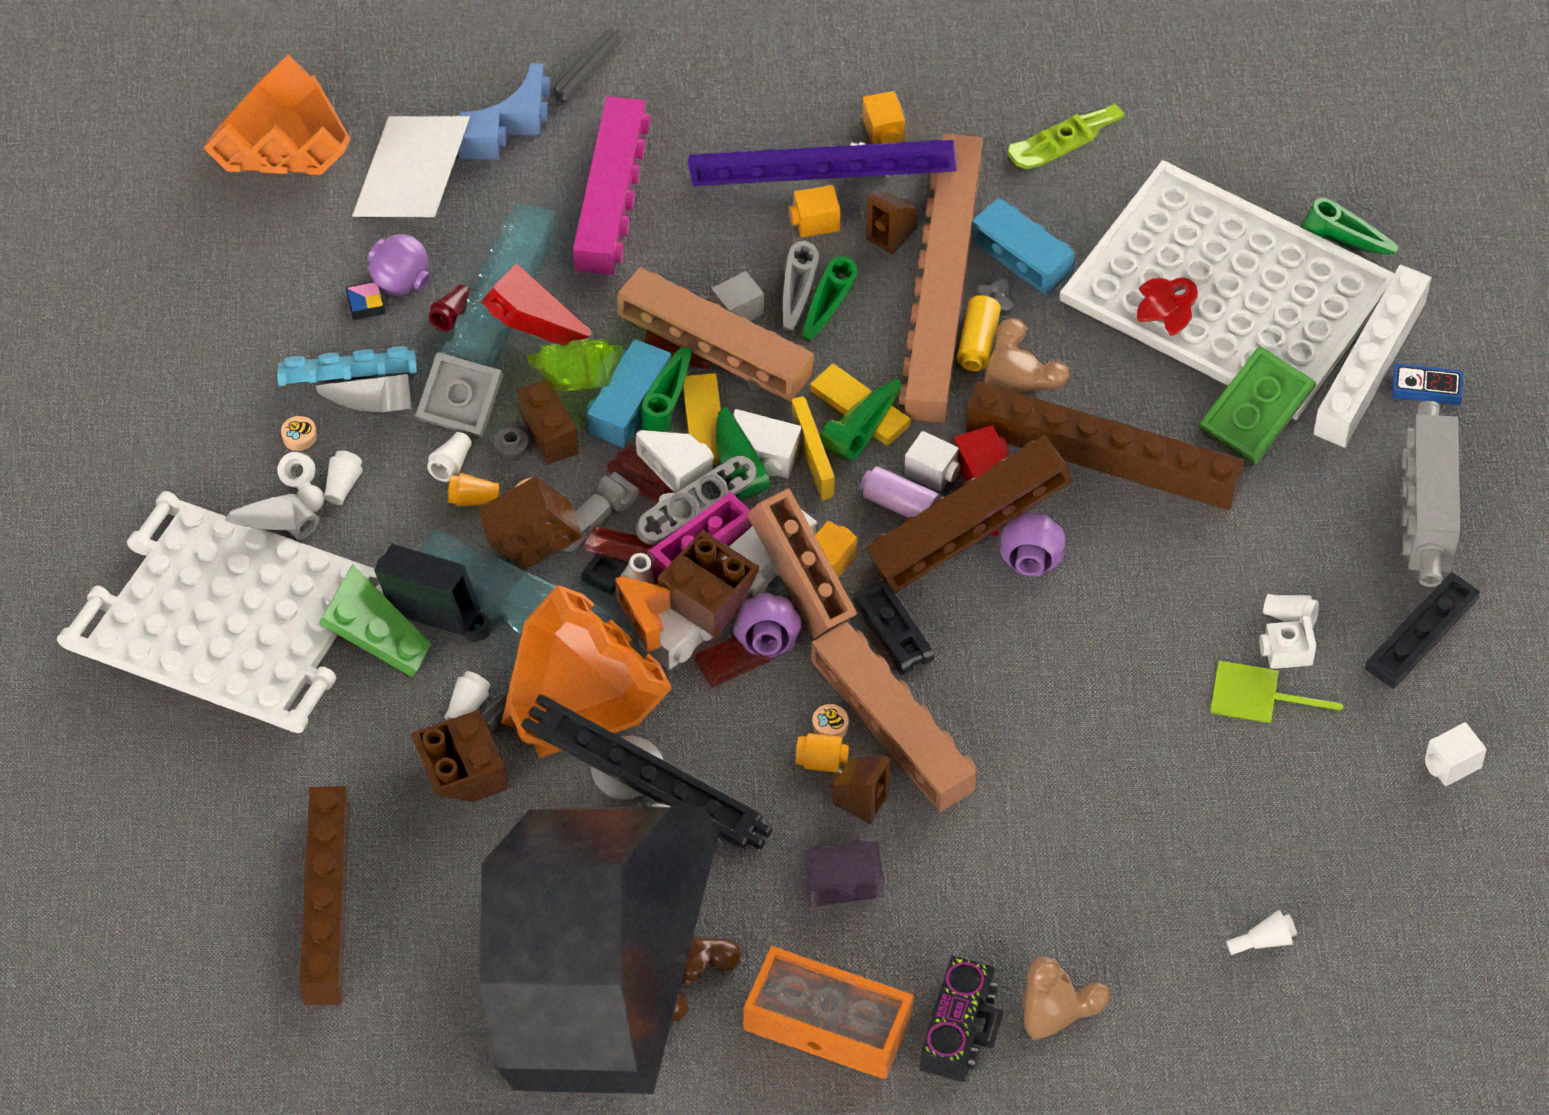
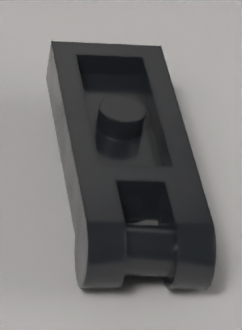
[854,579,935,675]

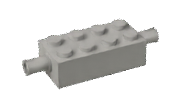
[1401,401,1460,587]

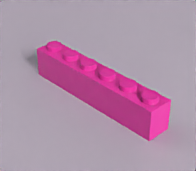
[573,96,651,275]

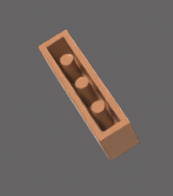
[747,488,857,639]

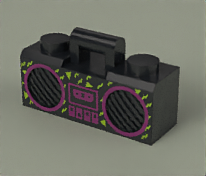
[920,955,1004,1082]

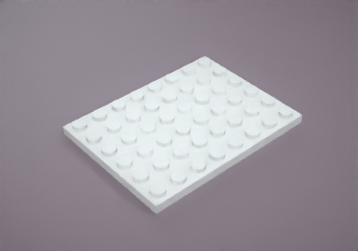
[1060,160,1395,420]

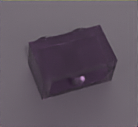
[804,840,885,907]

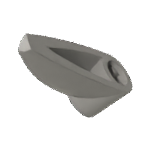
[783,241,819,331]
[316,374,412,412]
[225,494,319,540]

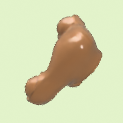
[984,317,1070,394]
[1022,957,1111,1039]

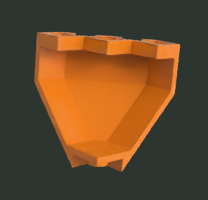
[203,54,351,175]
[501,585,672,758]

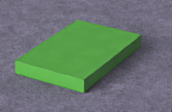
[1198,345,1316,466]

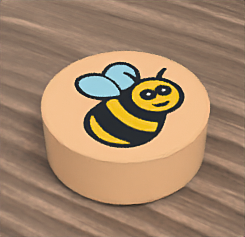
[281,416,317,451]
[812,704,849,737]

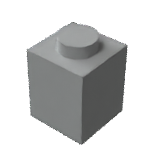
[711,271,764,321]

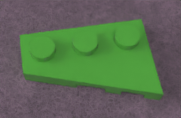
[319,564,431,677]

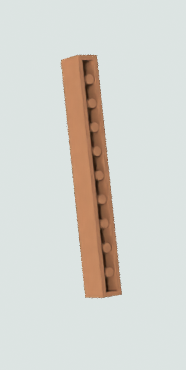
[899,133,983,423]

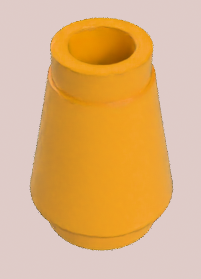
[448,472,499,507]

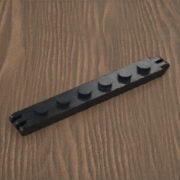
[521,694,773,849]

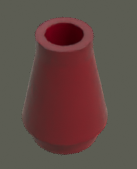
[428,285,473,332]

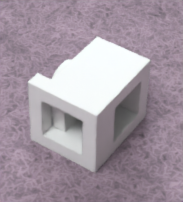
[1259,616,1316,669]

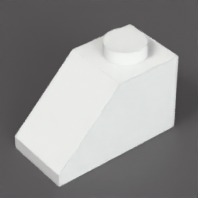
[733,409,802,479]
[636,430,714,493]

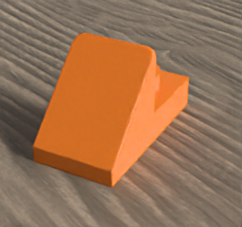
[615,576,671,652]

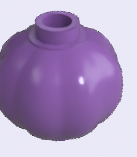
[367,234,431,296]
[1000,513,1066,576]
[734,593,801,659]

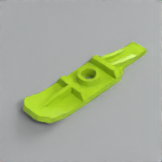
[1007,103,1124,170]

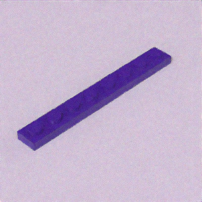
[688,140,957,186]

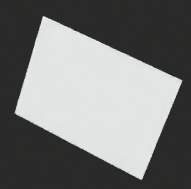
[352,116,470,217]

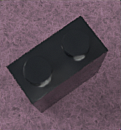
[374,544,481,636]

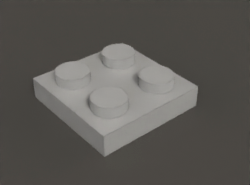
[415,352,504,438]

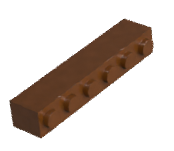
[865,435,1073,593]
[300,786,350,1005]

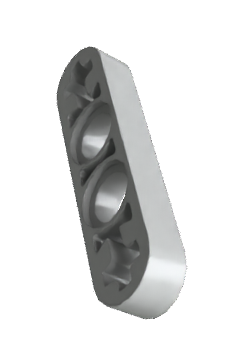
[636,456,756,545]

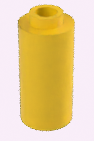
[956,295,1001,371]

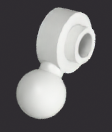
[278,452,324,512]

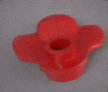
[1136,277,1198,336]

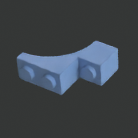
[459,63,550,160]

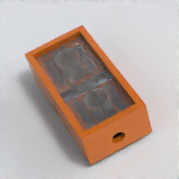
[743,946,914,1080]

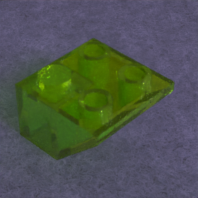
[527,339,623,391]

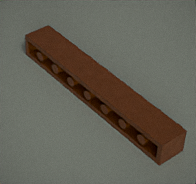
[966,381,1244,510]

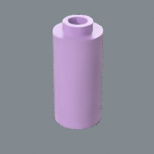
[860,466,941,518]

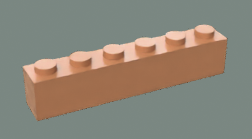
[617,267,814,402]
[811,621,977,812]

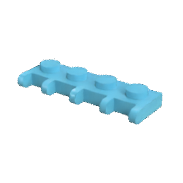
[277,346,417,386]

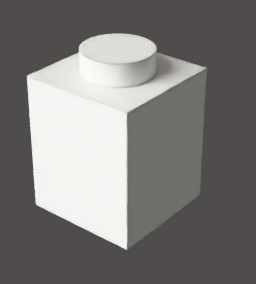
[904,431,961,492]
[1425,722,1487,787]

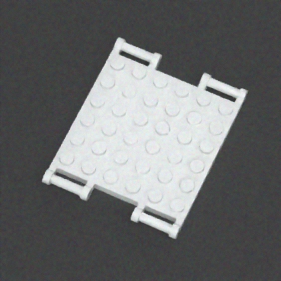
[57,491,384,733]

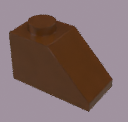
[866,193,917,255]
[830,755,890,824]

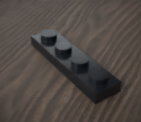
[1365,571,1480,689]

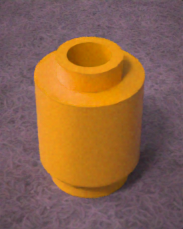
[795,733,849,773]

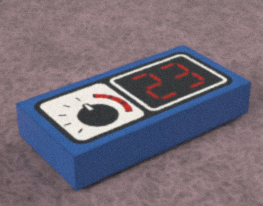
[1392,363,1464,405]

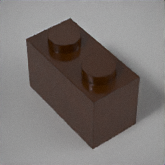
[518,378,579,465]

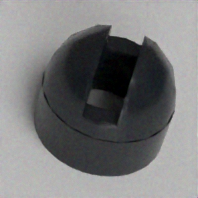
[464,611,491,642]

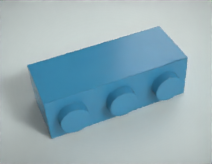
[971,198,1075,296]
[584,339,671,449]

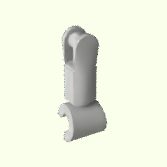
[563,471,639,552]

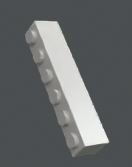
[1313,265,1431,447]
[638,510,817,671]

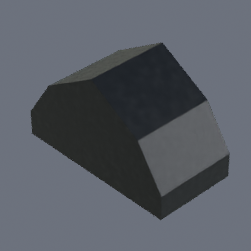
[480,807,720,1094]

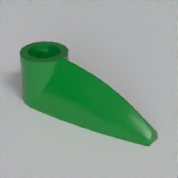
[1300,198,1399,255]
[802,256,857,342]
[640,346,692,433]
[820,379,902,460]
[716,407,771,501]

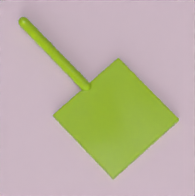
[1210,661,1344,723]

